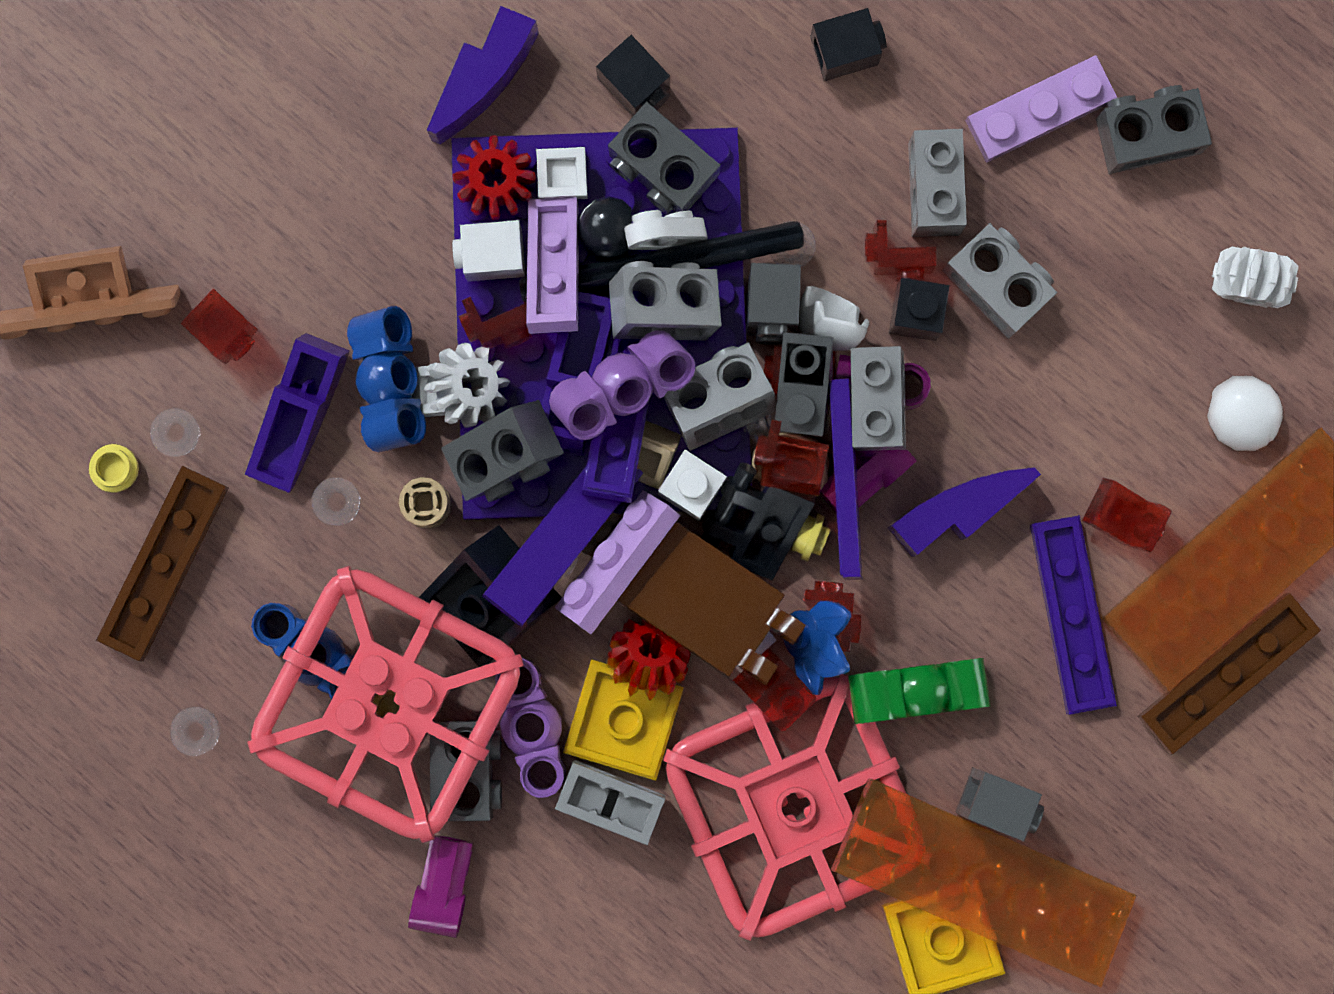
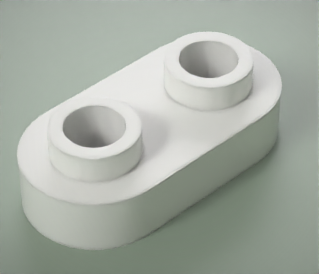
[624,210,708,250]

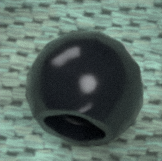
[578,196,632,259]

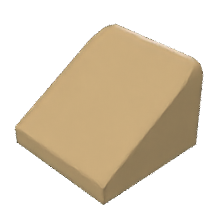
[637,421,681,489]

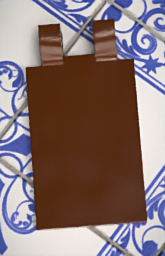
[617,522,806,686]

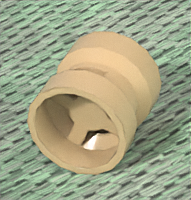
[399,477,452,528]

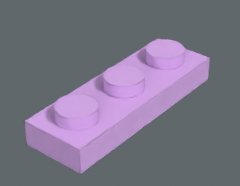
[966,55,1117,163]
[526,197,579,334]
[555,490,680,634]

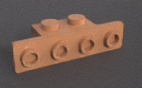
[0,246,181,339]

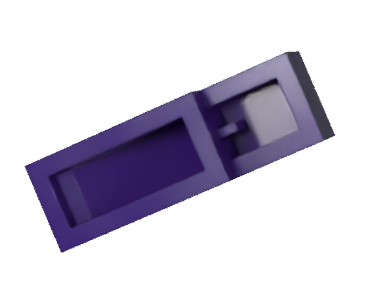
[427,6,539,144]
[542,291,612,454]
[245,333,350,493]
[888,467,1041,557]

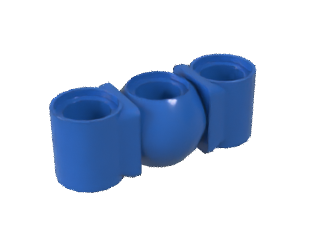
[347,306,426,453]
[251,603,354,699]

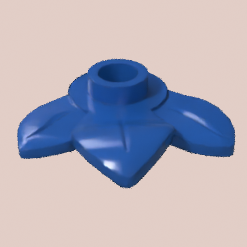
[783,601,851,695]

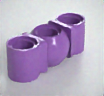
[549,330,696,440]
[495,658,566,798]

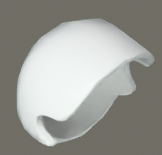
[798,286,869,351]
[1207,376,1283,451]

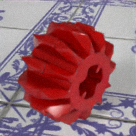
[453,135,536,220]
[607,619,691,701]

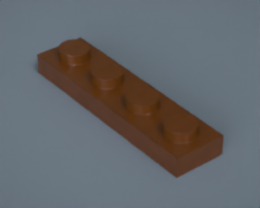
[96,466,229,662]
[1137,593,1321,755]

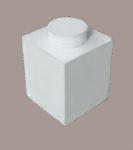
[452,220,525,281]
[658,450,727,521]

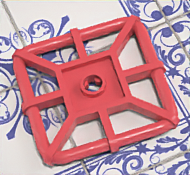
[247,566,524,843]
[663,674,929,941]

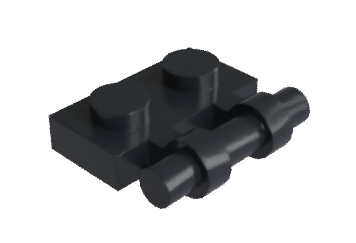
[701,463,815,581]

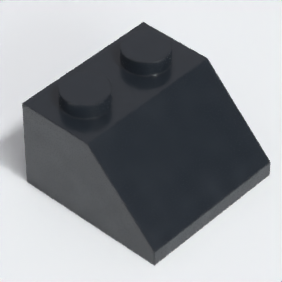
[419,525,562,667]

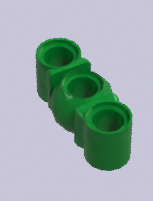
[848,658,991,724]

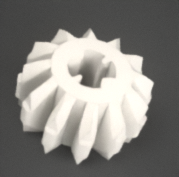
[1212,246,1298,308]
[423,343,510,428]

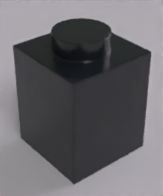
[810,8,887,81]
[596,34,670,116]
[889,278,950,341]

